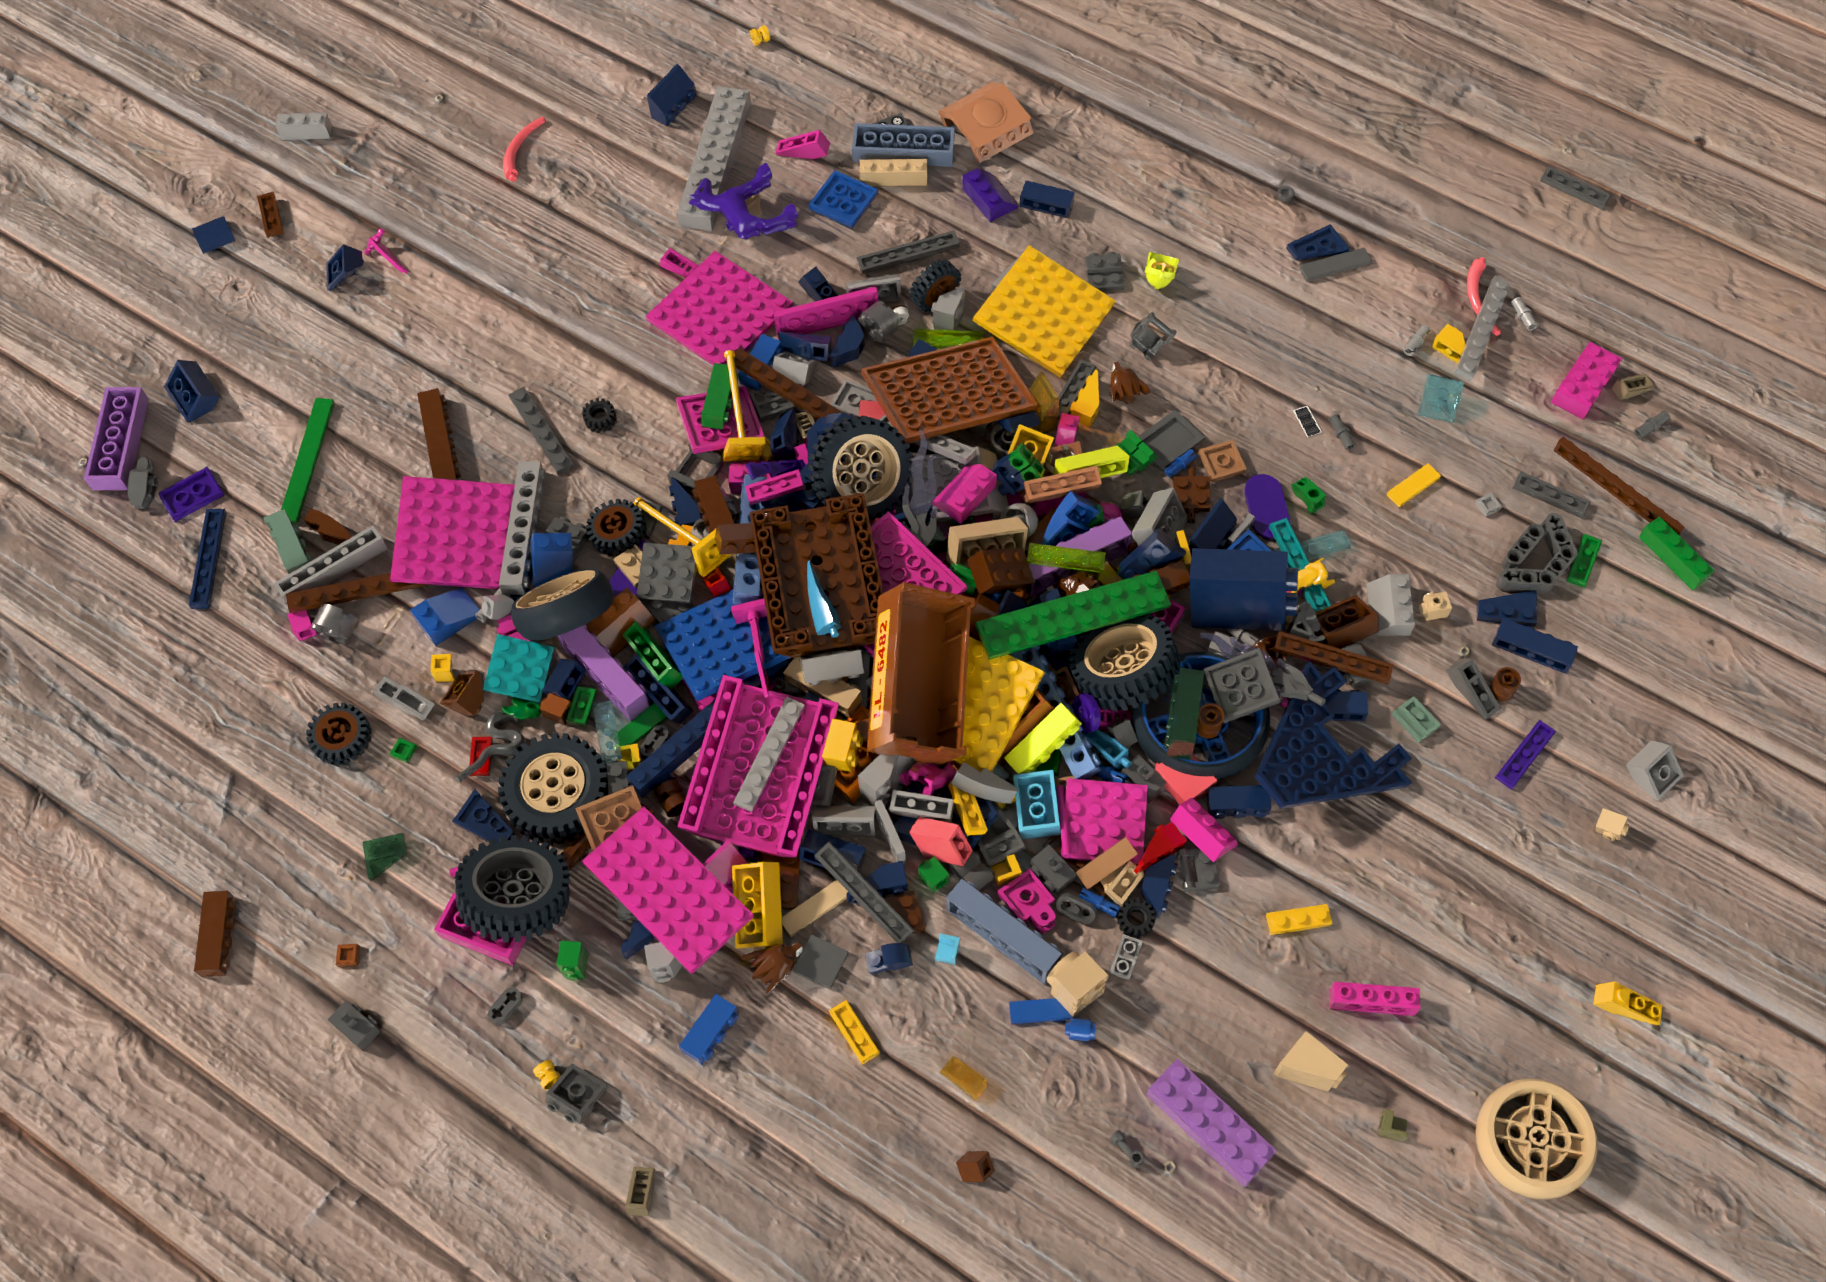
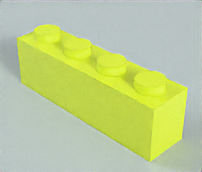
[1053,446,1130,478]
[1004,703,1082,774]

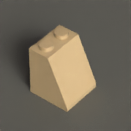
[1274,1031,1348,1092]

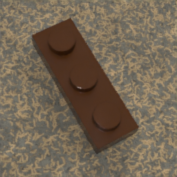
[257,192,284,238]

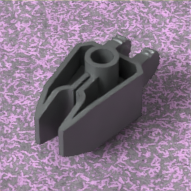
[127,457,158,509]

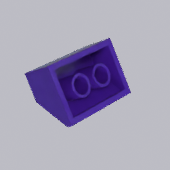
[963,168,1018,222]

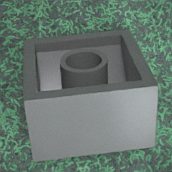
[931,287,965,336]
[773,351,818,387]
[1626,740,1684,800]
[644,942,682,983]

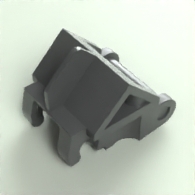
[1129,312,1177,361]
[1289,602,1325,643]

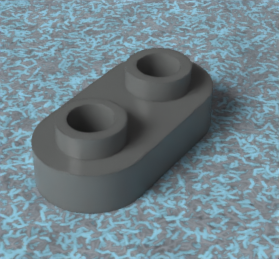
[1056,893,1097,924]

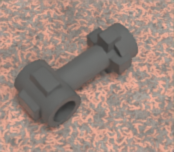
[1110,1130,1144,1169]

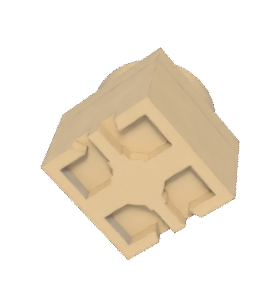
[1046,951,1108,1017]

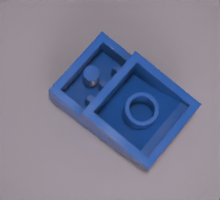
[1042,491,1100,549]

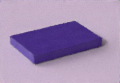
[158,467,224,522]

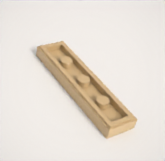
[782,880,848,937]

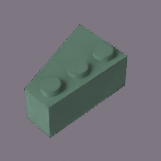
[263,509,313,574]

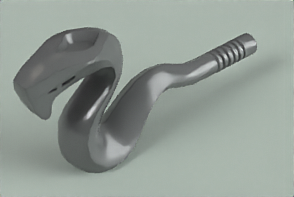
[455,710,526,783]

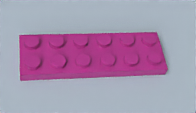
[773,286,878,340]

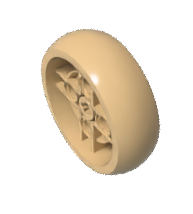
[1475,1079,1598,1199]

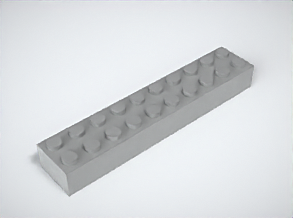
[677,86,751,231]

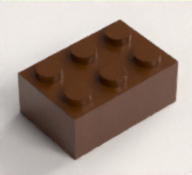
[967,548,1035,595]

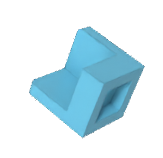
[935,933,960,965]

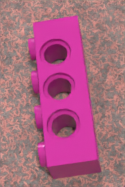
[1329,981,1420,1016]

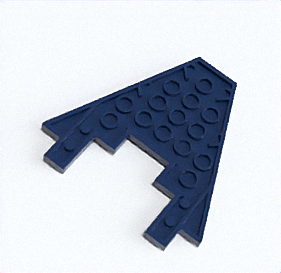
[1254,662,1412,809]

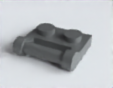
[1177,849,1220,892]

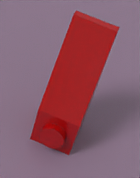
[697,567,732,598]
[1134,822,1187,874]

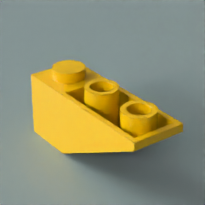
[1070,369,1099,427]
[1593,981,1663,1026]

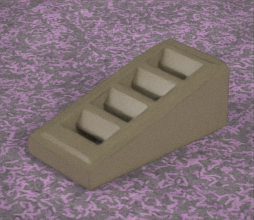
[1612,374,1655,401]
[795,412,815,444]
[625,1167,655,1216]

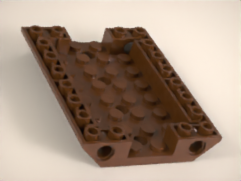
[750,493,884,658]

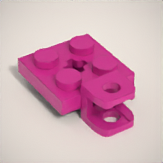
[997,869,1056,934]

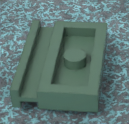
[1391,696,1441,743]

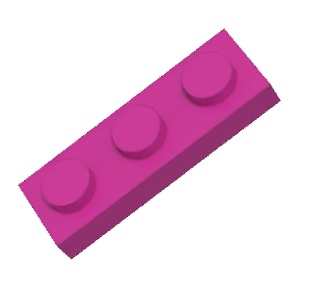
[745,469,805,505]

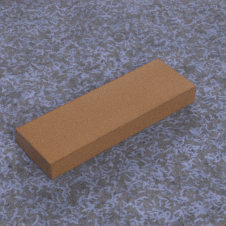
[1076,837,1138,889]

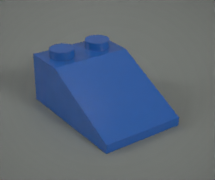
[530,533,573,588]
[410,587,480,646]

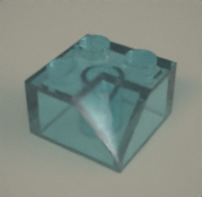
[1417,374,1464,423]

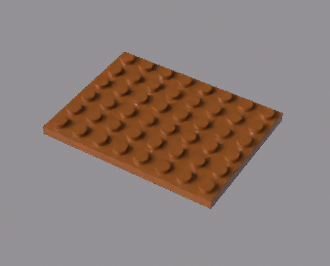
[861,337,1038,443]

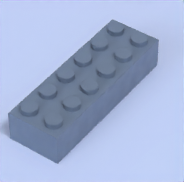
[852,123,955,167]
[946,879,1062,985]

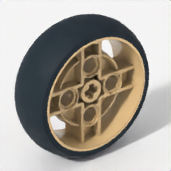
[511,569,613,641]

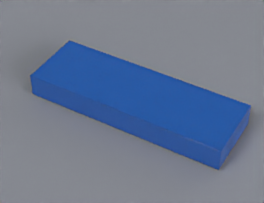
[1009,998,1074,1024]

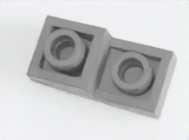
[1110,934,1143,980]

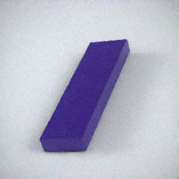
[1495,720,1556,790]

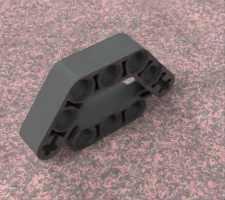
[1496,513,1577,594]

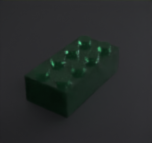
[1164,668,1204,760]

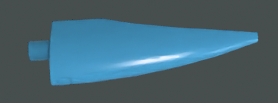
[807,561,842,638]
[1081,730,1132,770]

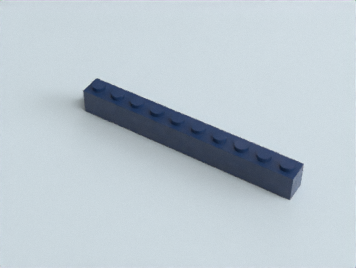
[626,660,788,799]

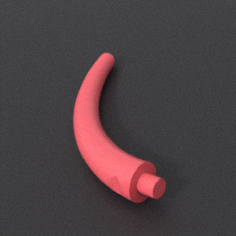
[503,117,546,182]
[1467,257,1501,336]

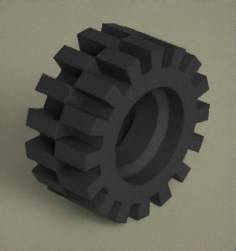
[582,398,617,433]
[1117,898,1156,939]

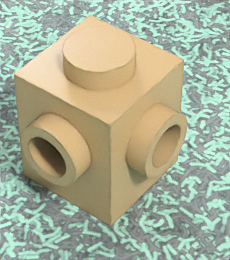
[1419,592,1452,621]
[1595,808,1630,841]

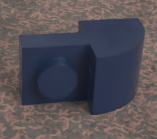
[865,943,913,975]

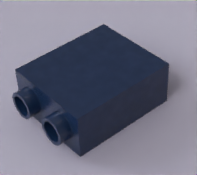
[1189,548,1298,631]

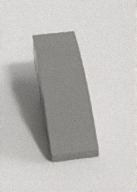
[373,676,435,720]
[951,762,1019,803]

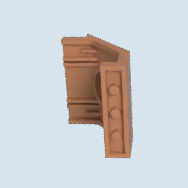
[939,82,1034,163]
[1018,441,1102,504]

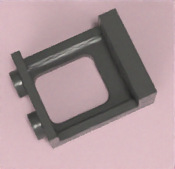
[668,443,723,495]

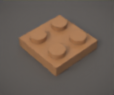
[1198,440,1247,483]

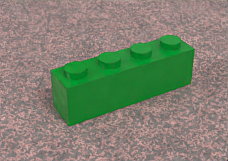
[702,363,739,429]
[1639,516,1714,591]
[623,621,683,689]

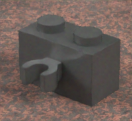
[1121,755,1166,804]
[1030,845,1077,896]
[328,1001,380,1051]

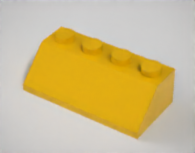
[732,862,783,949]

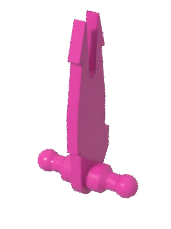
[364,228,408,274]

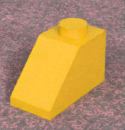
[1432,324,1465,364]

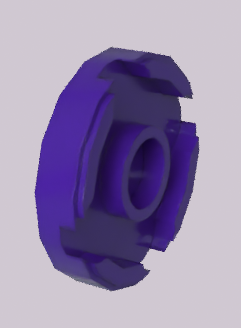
[1072,693,1101,733]

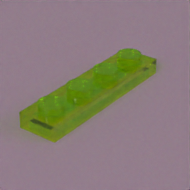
[913,329,984,349]
[1027,543,1106,573]

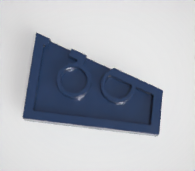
[1286,224,1350,260]
[1477,590,1537,627]
[452,789,515,843]

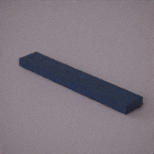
[189,509,227,609]

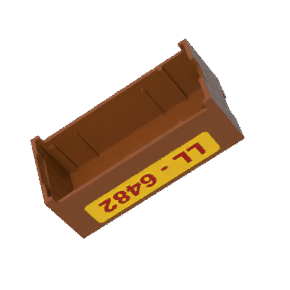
[867,582,975,765]

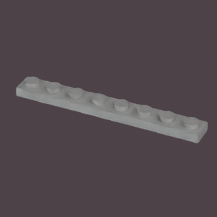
[1454,275,1510,381]

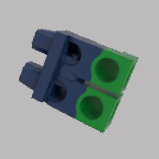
[991,443,1045,496]

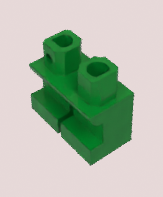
[1116,430,1158,476]

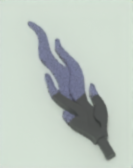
[901,429,938,547]
[1200,633,1326,706]

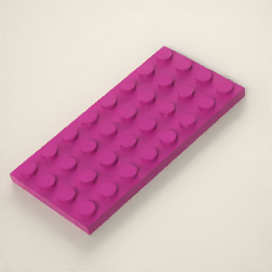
[582,807,754,975]

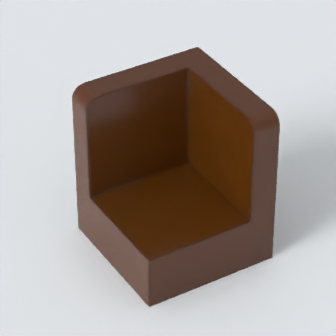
[956,1151,995,1182]

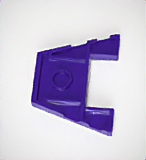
[745,459,806,511]

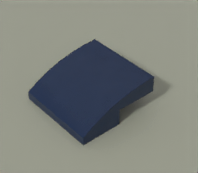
[192,216,236,254]

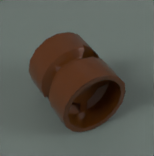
[1489,667,1521,702]
[1195,703,1224,739]
[654,779,686,817]

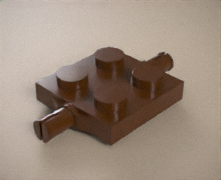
[1173,466,1211,523]

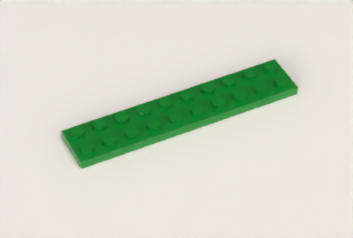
[975,571,1171,660]

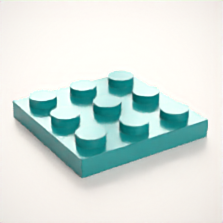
[483,634,555,704]

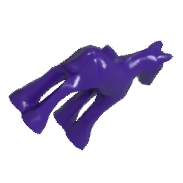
[688,163,798,239]

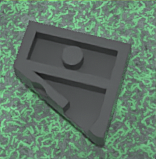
[749,391,795,422]

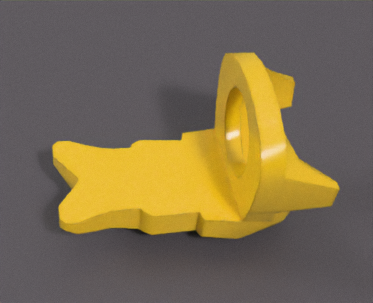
[1291,558,1335,593]

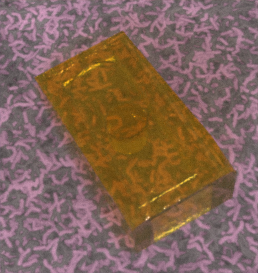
[940,1056,988,1101]

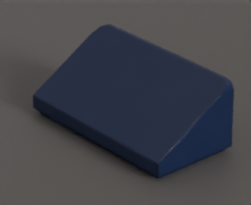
[998,411,1040,433]

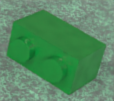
[557,941,588,981]

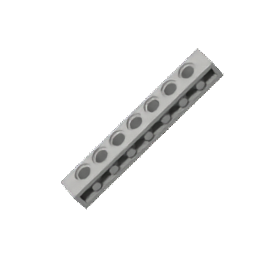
[499,461,546,595]

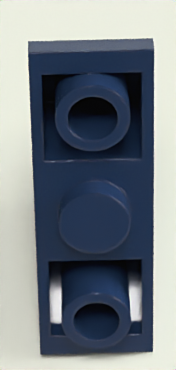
[829,315,865,367]
[1140,855,1178,918]

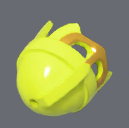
[1145,252,1179,289]

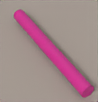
[1056,785,1072,858]

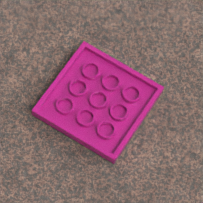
[676,386,765,454]
[1061,778,1148,866]

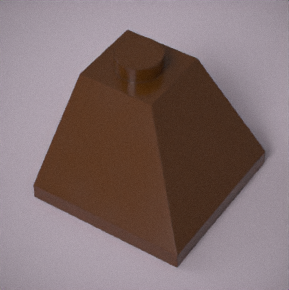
[440,670,484,716]

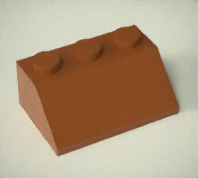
[585,587,656,658]

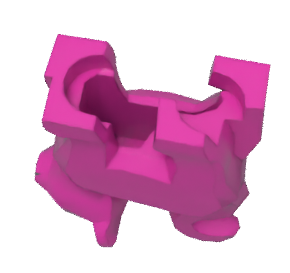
[899,760,957,796]

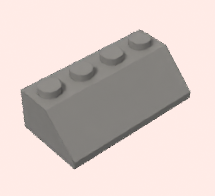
[1132,488,1188,546]

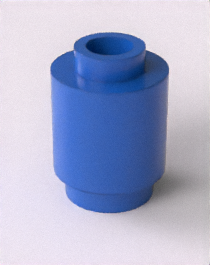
[1065,1018,1096,1041]

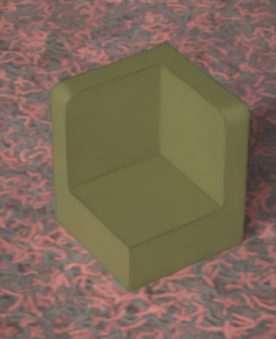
[1378,1109,1408,1142]

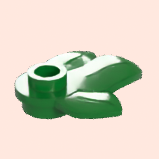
[502,698,541,719]

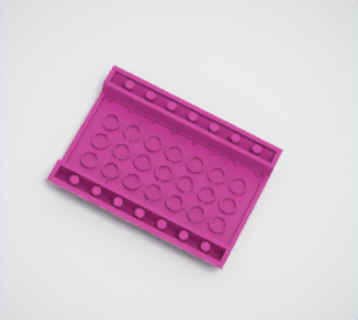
[677,675,839,857]

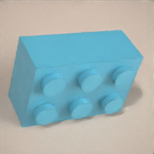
[1013,770,1061,840]

